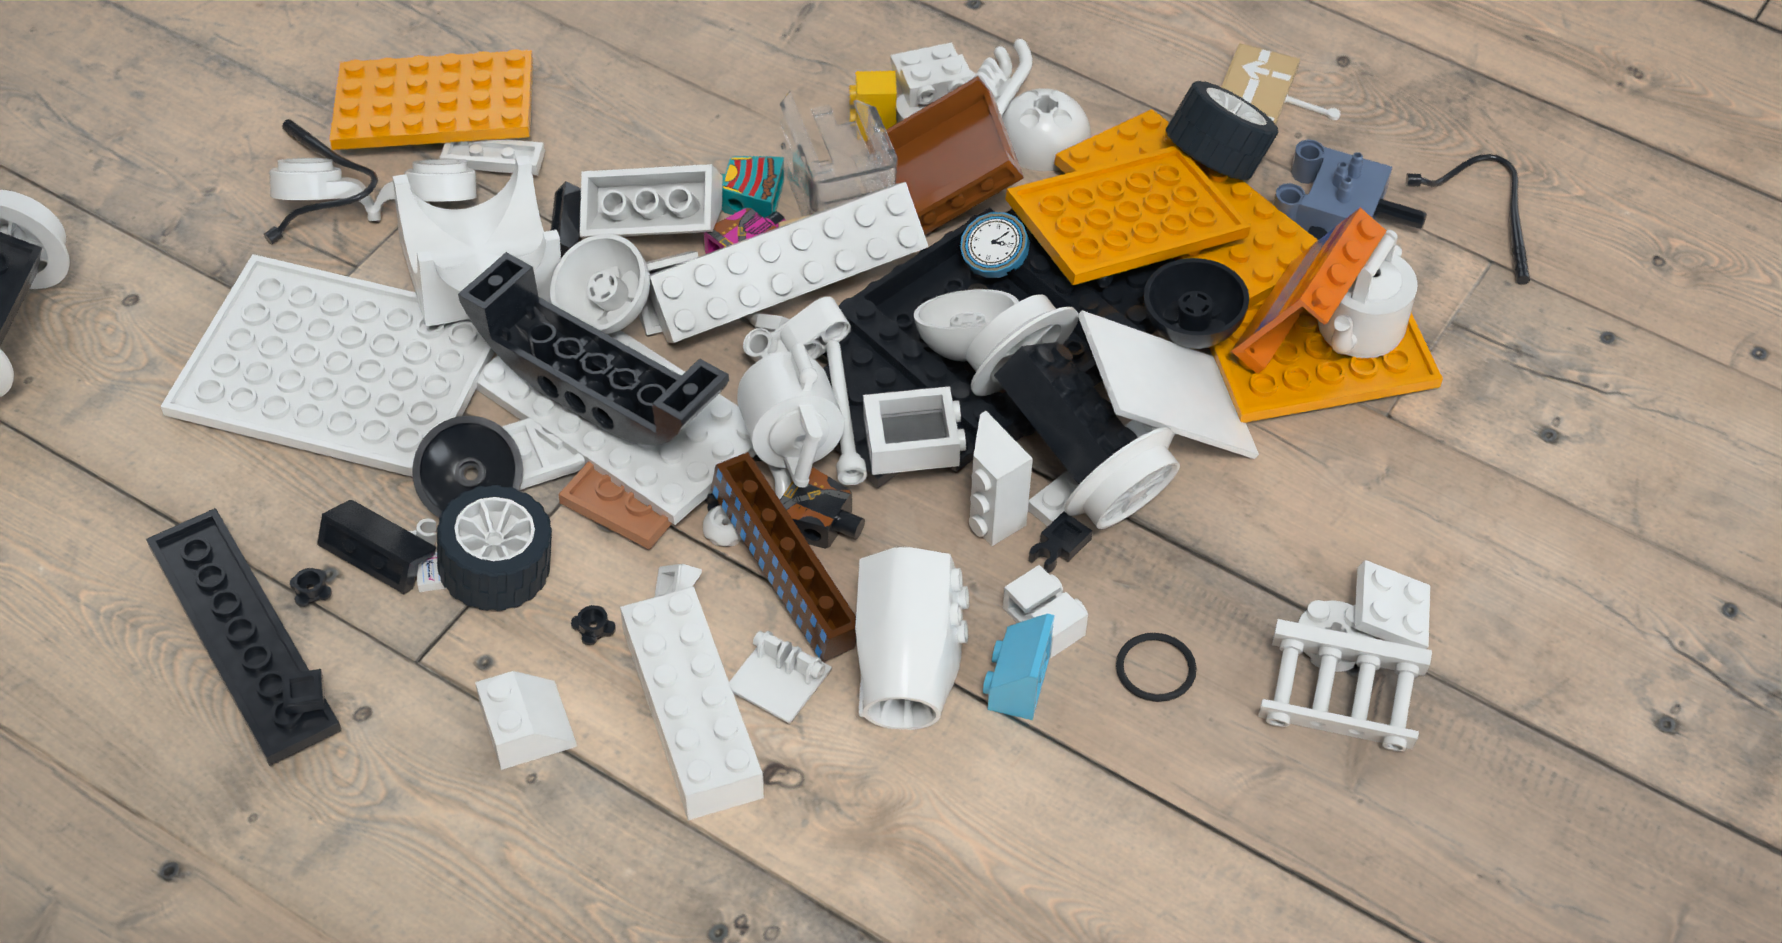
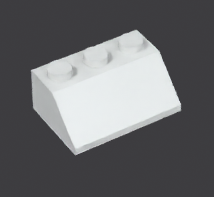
[969,411,1033,546]

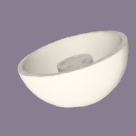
[1002,88,1091,171]
[550,234,650,334]
[914,289,1019,362]

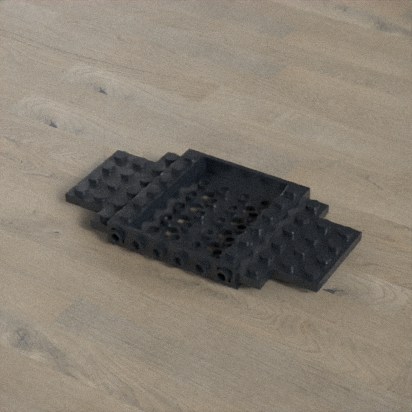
[823,207,1175,488]

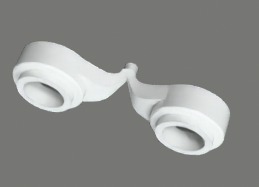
[269,158,476,221]

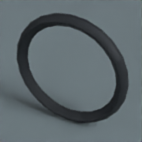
[1116,633,1197,702]

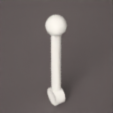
[1285,94,1340,120]

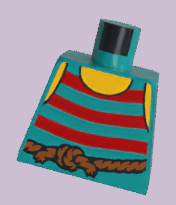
[720,156,785,218]

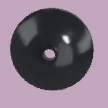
[412,416,524,517]

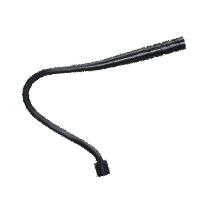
[263,119,378,245]
[1406,154,1530,285]

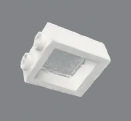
[863,386,966,475]

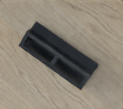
[551,181,582,258]

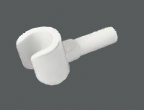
[409,518,437,545]

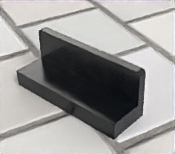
[317,500,436,594]

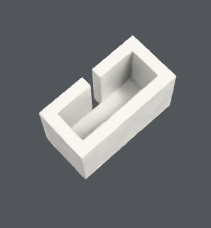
[1003,565,1088,658]

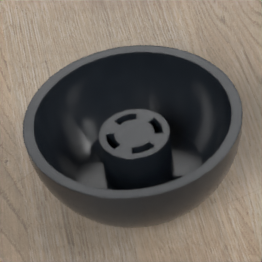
[1144,258,1249,349]

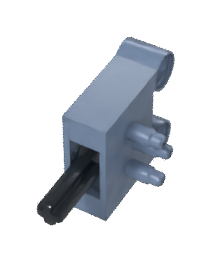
[1274,139,1427,233]

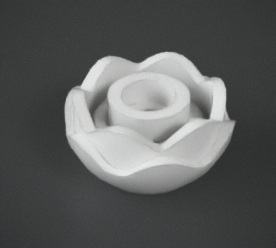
[703,505,743,546]

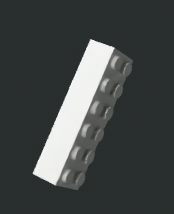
[620,587,764,820]

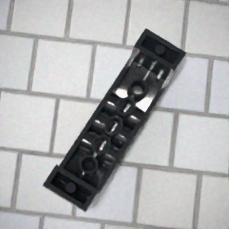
[458,252,729,445]

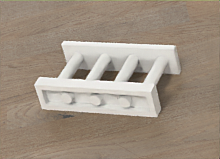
[1258,619,1432,751]

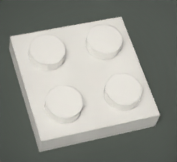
[1354,560,1430,649]

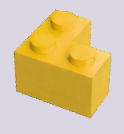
[849,71,897,141]

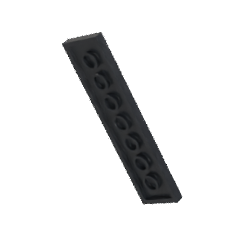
[146,508,342,766]

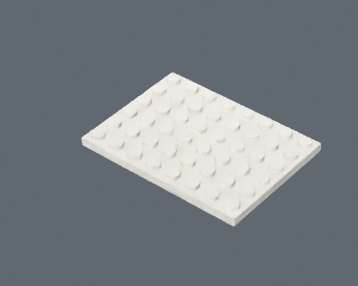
[161,254,495,477]

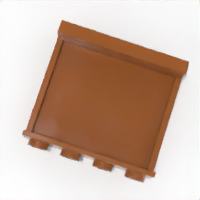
[866,76,1024,235]

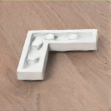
[440,139,545,175]

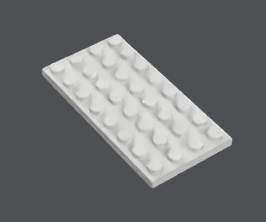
[476,330,756,525]

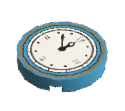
[960,212,1030,278]

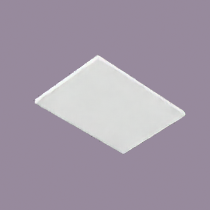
[1078,310,1259,459]

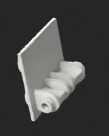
[729,631,832,724]

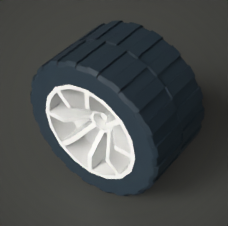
[1166,81,1279,180]
[437,485,552,611]

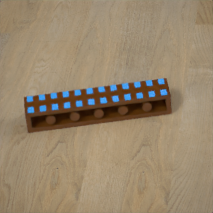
[710,452,857,662]

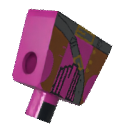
[704,208,786,254]

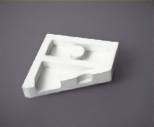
[502,418,585,490]

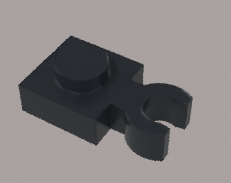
[1029,511,1093,573]

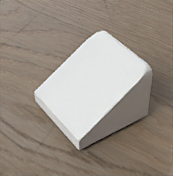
[655,564,702,597]

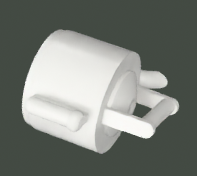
[1317,230,1418,358]
[737,343,844,500]

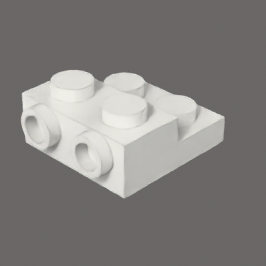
[890,42,973,108]

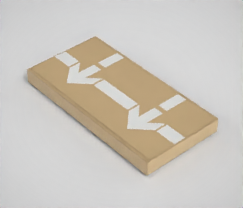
[1221,43,1300,125]

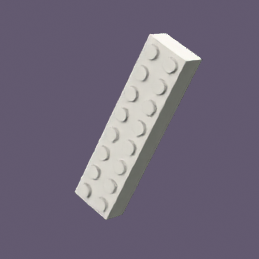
[649,182,929,343]

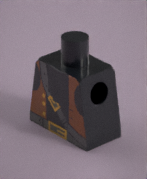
[780,467,865,549]

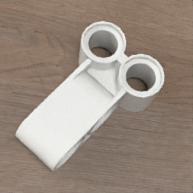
[743,297,851,362]

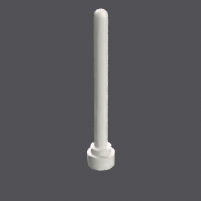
[826,340,867,485]

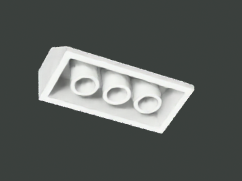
[580,164,723,238]

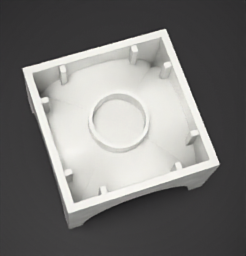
[393,155,561,327]

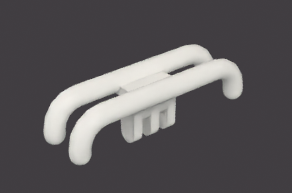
[973,39,1032,117]

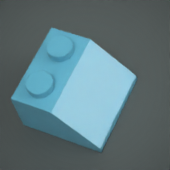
[983,614,1055,720]

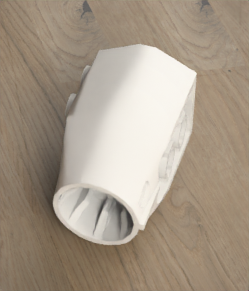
[855,547,969,730]

